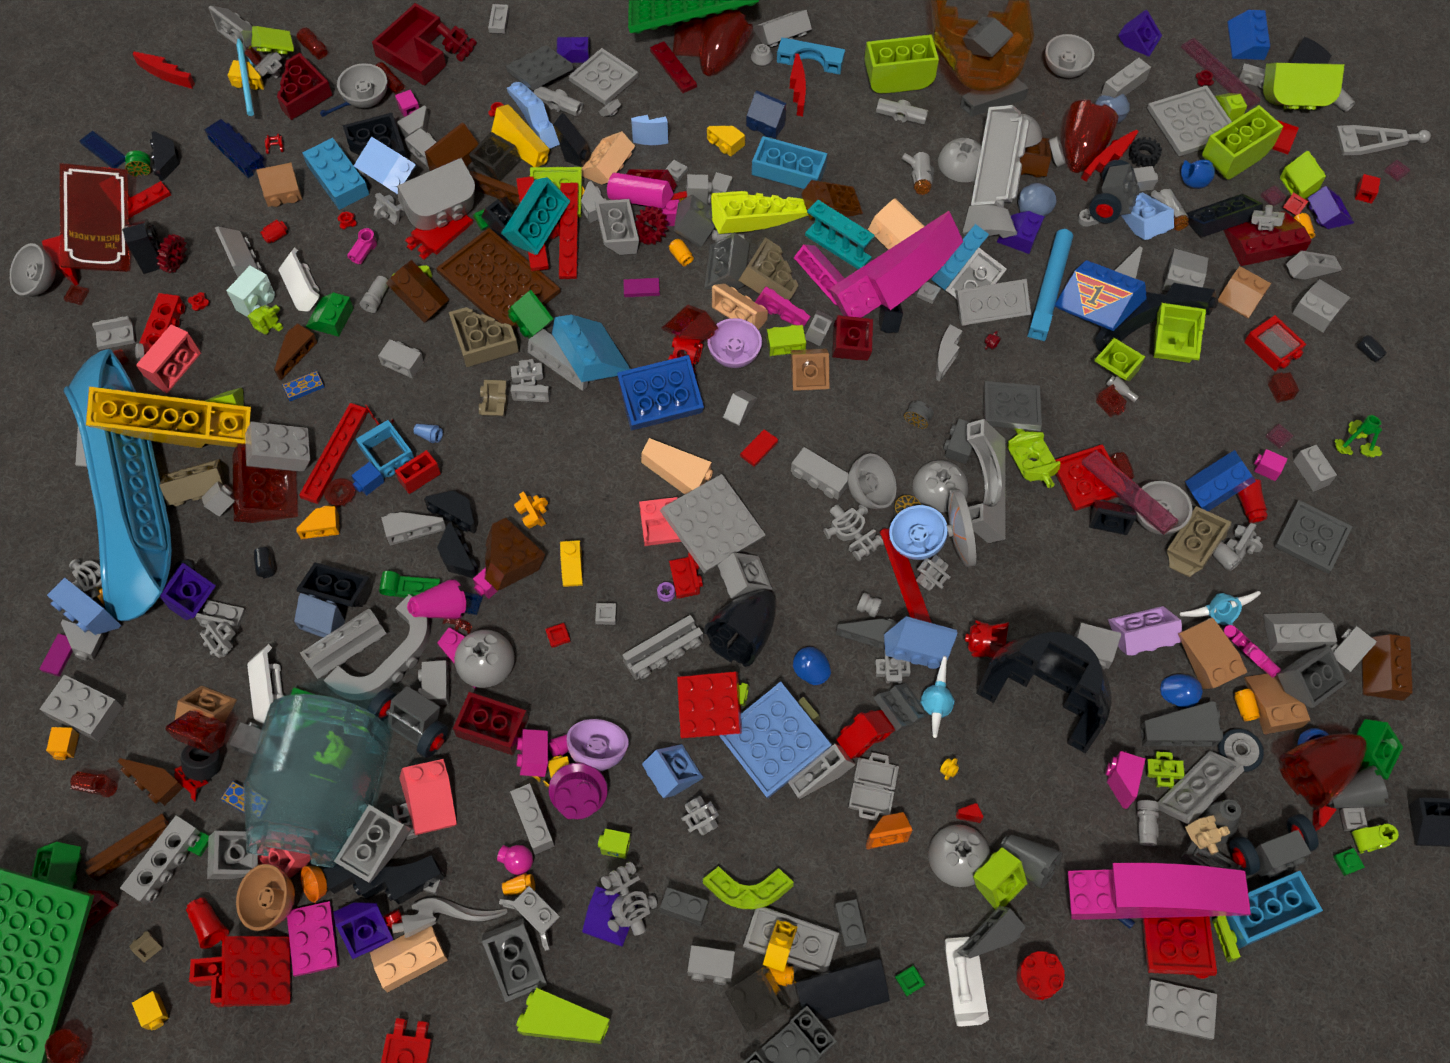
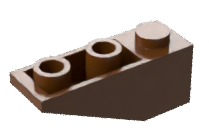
[117,758,184,806]

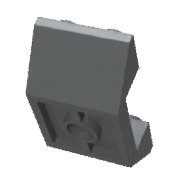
[743,1006,837,1063]

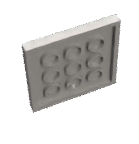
[1147,86,1232,156]
[660,474,765,573]

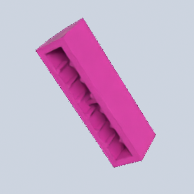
[607,172,674,209]
[794,244,845,306]

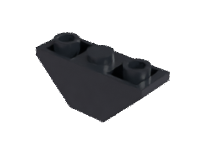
[150,131,180,181]
[424,490,476,534]
[437,523,478,578]

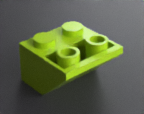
[251,26,294,54]
[1280,151,1326,200]

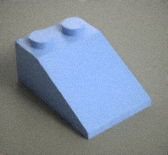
[354,137,417,194]
[1121,192,1174,240]

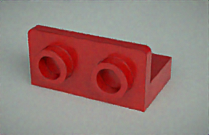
[669,553,703,599]

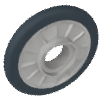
[1218,729,1264,772]

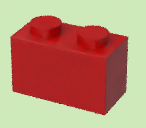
[395,450,441,494]

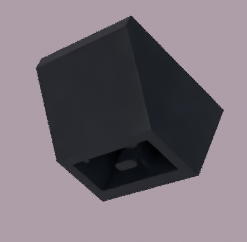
[481,196,517,242]
[1409,797,1450,847]

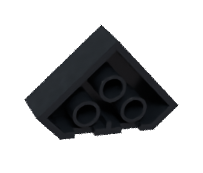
[342,113,407,159]
[122,219,161,274]

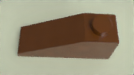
[274,323,317,380]

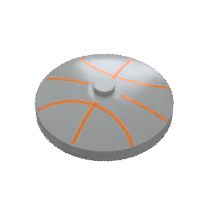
[946,489,976,567]

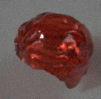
[44,1029,87,1063]

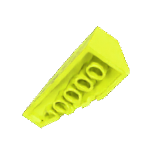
[711,191,808,234]

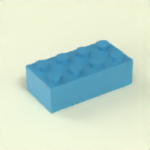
[752,136,828,189]
[302,138,369,210]
[1226,871,1323,949]

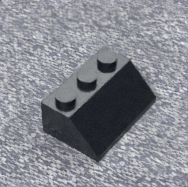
[296,562,371,607]

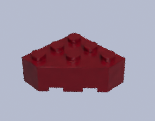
[277,53,332,120]

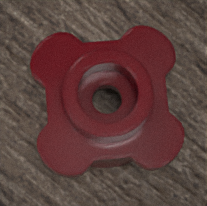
[1196,70,1214,86]
[985,331,1001,350]

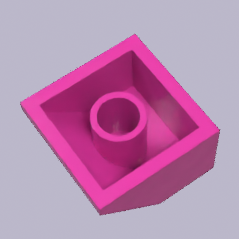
[1105,751,1145,809]

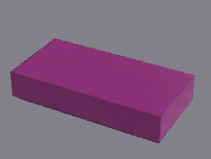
[623,278,660,297]
[39,634,73,677]

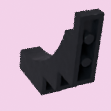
[1095,283,1218,352]

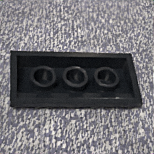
[1291,36,1332,64]
[1186,194,1263,237]
[794,957,890,1021]

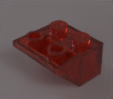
[165,710,227,754]

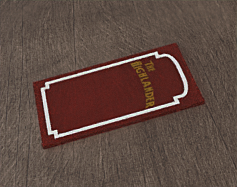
[59,163,130,272]

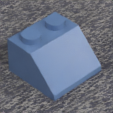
[642,744,703,798]

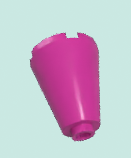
[407,580,466,619]

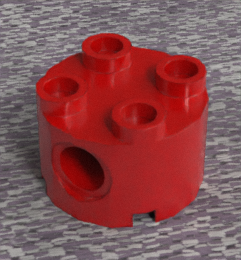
[668,333,703,372]
[1017,951,1065,1001]

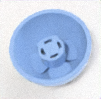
[889,505,948,560]

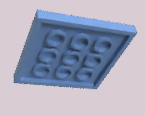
[720,682,832,798]

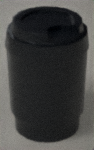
[1357,335,1387,363]
[253,547,275,579]

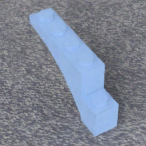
[507,82,560,149]

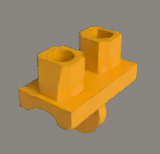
[514,491,548,529]

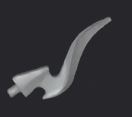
[392,897,507,938]

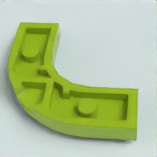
[703,866,794,909]

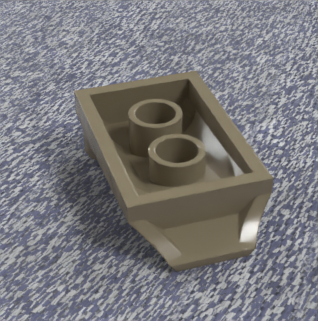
[1167,506,1232,577]

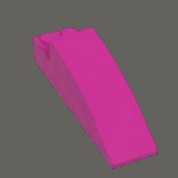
[829,211,963,318]
[1068,863,1251,920]

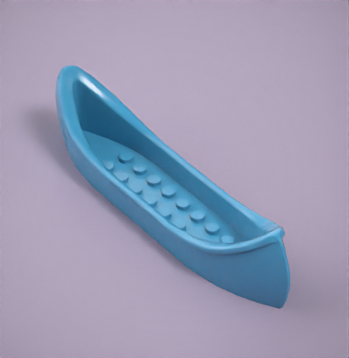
[63,349,172,621]

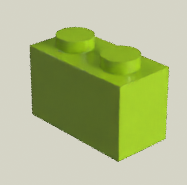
[766,325,806,356]

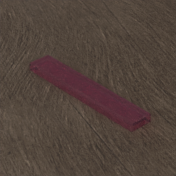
[1181,38,1261,109]
[1082,450,1178,535]

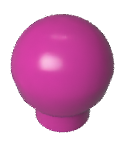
[497,845,533,875]

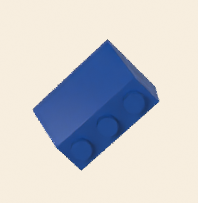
[1227,10,1270,60]
[1185,450,1256,511]

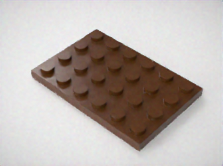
[436,228,561,330]

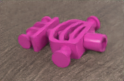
[1224,625,1281,678]

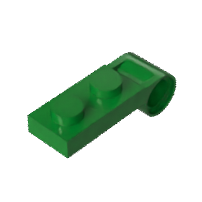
[379,571,441,598]

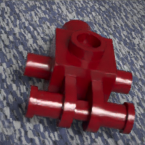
[436,22,477,62]

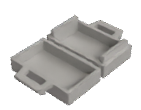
[848,752,899,821]

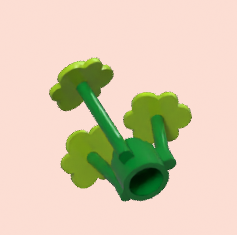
[1335,415,1382,457]

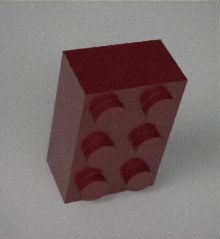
[453,692,529,755]

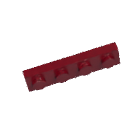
[650,41,697,93]

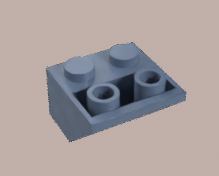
[294,593,345,638]

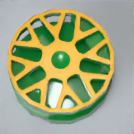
[125,150,151,177]

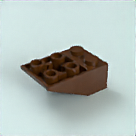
[801,180,863,221]

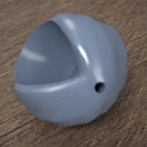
[1093,94,1130,125]
[1018,183,1056,217]

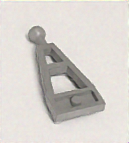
[1335,125,1431,155]

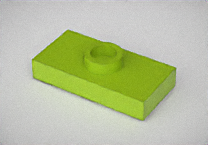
[1212,916,1241,963]

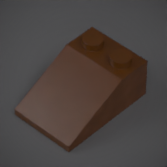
[1020,137,1051,177]

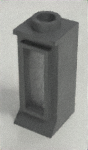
[1180,840,1241,870]

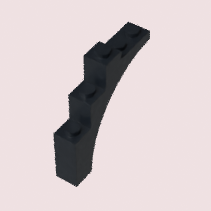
[311,826,445,905]

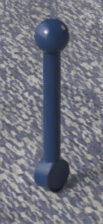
[320,102,351,117]

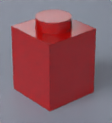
[1355,174,1381,204]

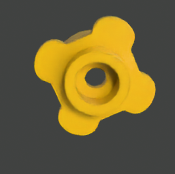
[940,758,959,780]

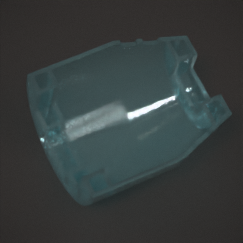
[244,694,391,868]

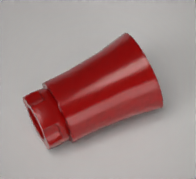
[1237,479,1268,523]
[186,897,229,949]

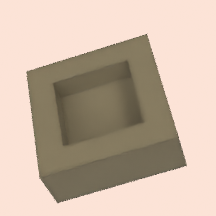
[129,931,162,963]

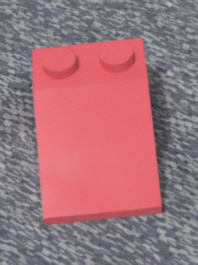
[399,759,457,835]

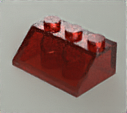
[661,304,718,340]

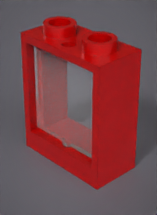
[1244,315,1306,371]

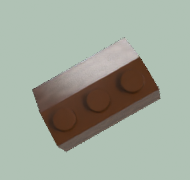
[425,122,481,171]
[386,260,450,323]
[1362,634,1413,701]

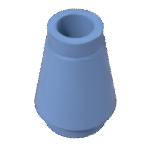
[414,424,443,443]

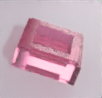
[1384,160,1410,182]
[1261,185,1286,207]
[1266,424,1294,449]

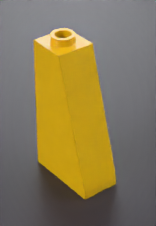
[490,104,550,167]

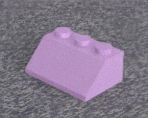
[1108,606,1182,655]

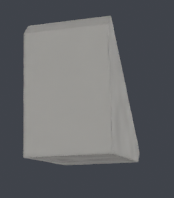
[723,390,757,426]

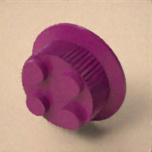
[549,763,607,820]

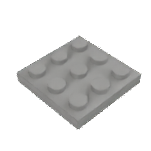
[569,48,639,105]

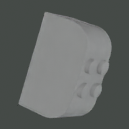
[397,158,475,230]

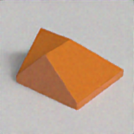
[866,812,912,849]

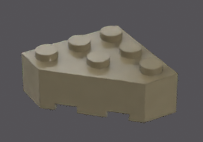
[739,237,798,300]
[449,307,519,367]

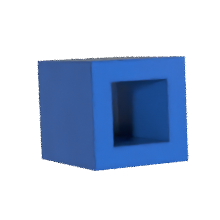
[351,462,384,496]

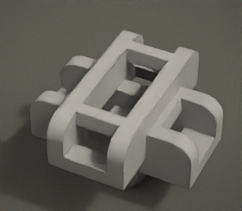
[254,52,282,78]
[1252,205,1285,231]
[511,359,543,386]
[916,555,951,591]
[200,622,236,658]
[875,650,910,683]
[681,796,719,835]

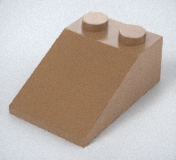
[1178,618,1247,689]
[1244,671,1310,734]

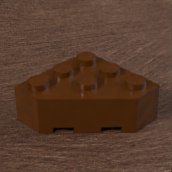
[484,518,545,591]

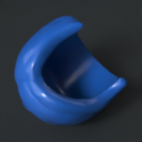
[1181,160,1215,189]

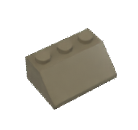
[159,459,225,506]

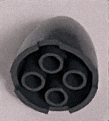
[704,590,776,667]

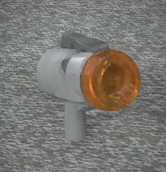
[901,152,934,195]
[1151,189,1189,231]

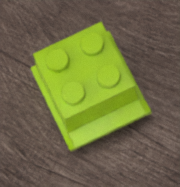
[1154,303,1206,363]

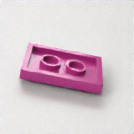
[287,901,339,977]

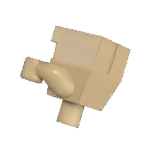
[1185,815,1230,855]

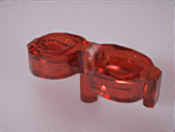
[442,618,472,634]

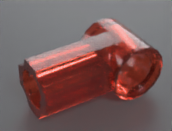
[70,771,118,797]

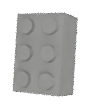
[245,422,310,471]
[40,675,123,742]

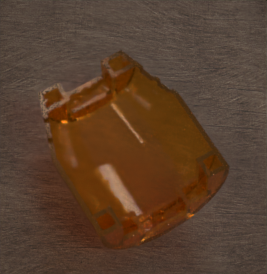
[930,0,1034,91]

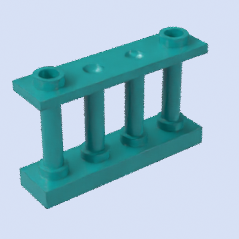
[805,200,875,270]

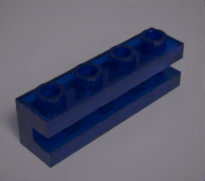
[204,119,265,179]

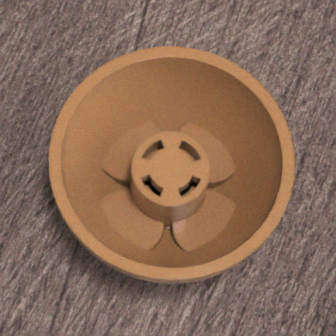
[236,864,295,931]

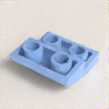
[631,115,668,145]

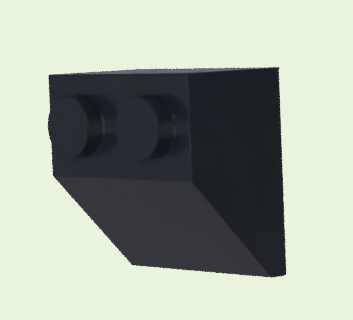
[1089,500,1136,535]

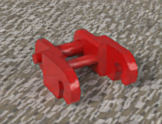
[265,133,284,154]

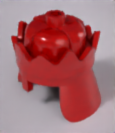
[965,620,1009,658]

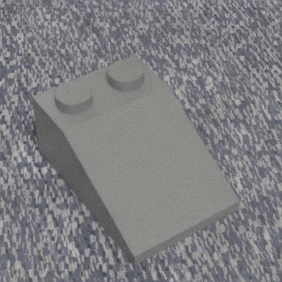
[945,248,1007,299]
[1162,248,1208,291]
[1292,279,1351,333]
[334,805,411,883]

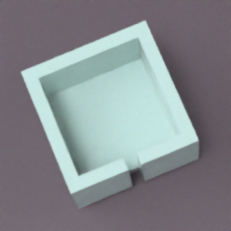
[226,266,275,317]

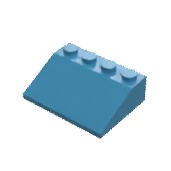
[552,315,630,382]

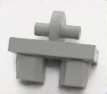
[373,193,405,225]
[1227,523,1263,561]

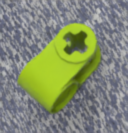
[1352,824,1399,854]

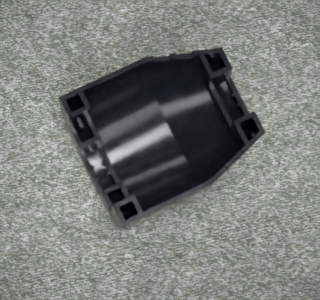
[976,632,1111,754]

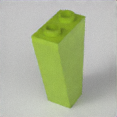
[516,988,611,1044]

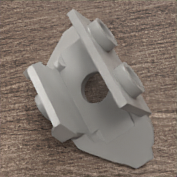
[499,886,559,951]

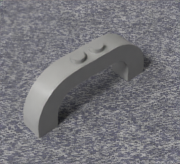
[324,594,430,700]

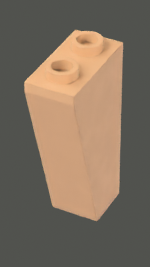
[641,438,713,494]

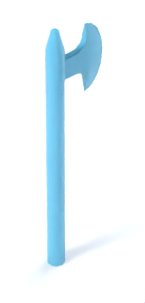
[236,39,257,116]

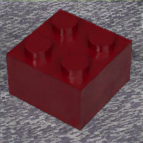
[832,315,873,361]

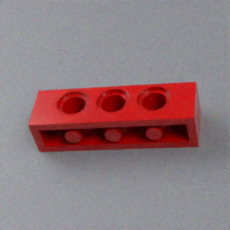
[139,293,185,355]

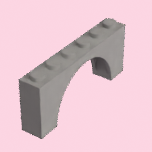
[967,419,1005,543]

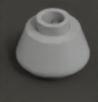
[751,44,773,66]

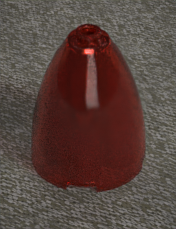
[699,9,753,76]
[1063,100,1119,173]
[1279,733,1367,809]

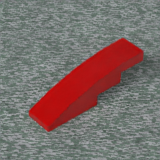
[133,52,195,89]
[789,54,806,117]
[1081,130,1139,182]

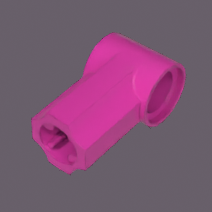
[347,228,377,264]

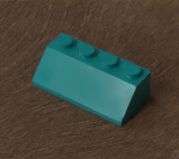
[501,177,570,255]

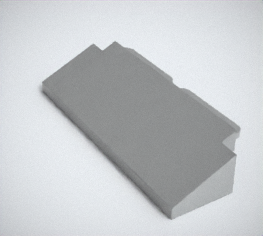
[971,105,1030,208]

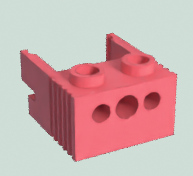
[639,497,682,546]

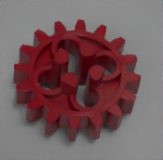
[634,206,669,245]
[156,234,187,273]

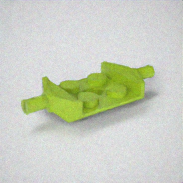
[1007,428,1061,488]

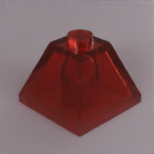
[673,19,707,57]

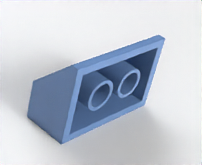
[47,578,121,635]
[884,616,957,669]

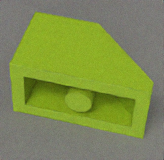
[1214,93,1247,121]

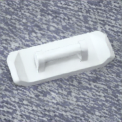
[279,247,320,311]
[247,644,285,724]
[945,937,989,1026]

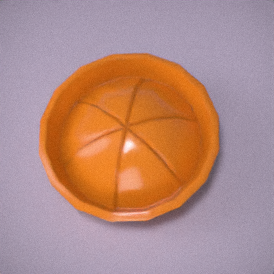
[301,866,327,903]

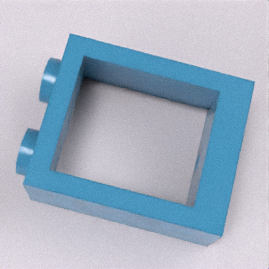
[356,420,414,479]

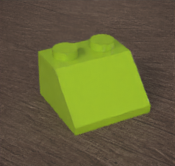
[1095,338,1145,381]
[973,847,1028,910]

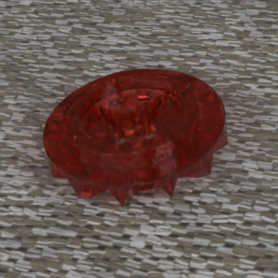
[324,479,355,507]

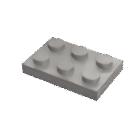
[1145,980,1217,1040]

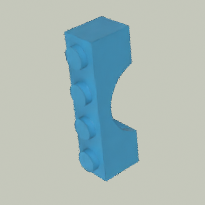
[777,38,845,74]
[931,224,989,290]

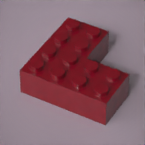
[372,3,446,86]

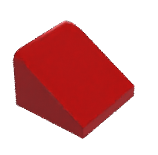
[955,803,983,823]
[1313,806,1336,831]

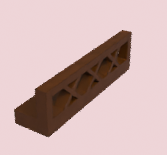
[469,171,520,206]
[85,814,169,881]

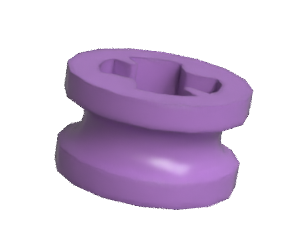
[657,582,675,602]

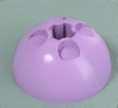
[708,318,762,368]
[567,719,628,771]

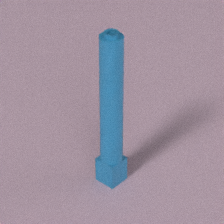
[1027,229,1073,341]

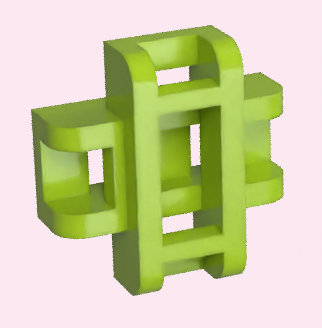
[1147,752,1184,788]

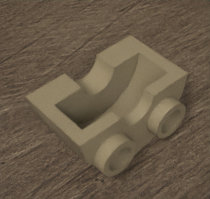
[479,380,508,417]

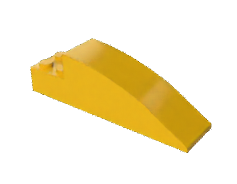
[86,387,251,448]

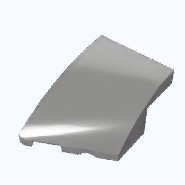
[963,205,1017,238]

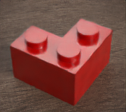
[836,710,896,759]
[189,957,231,1008]

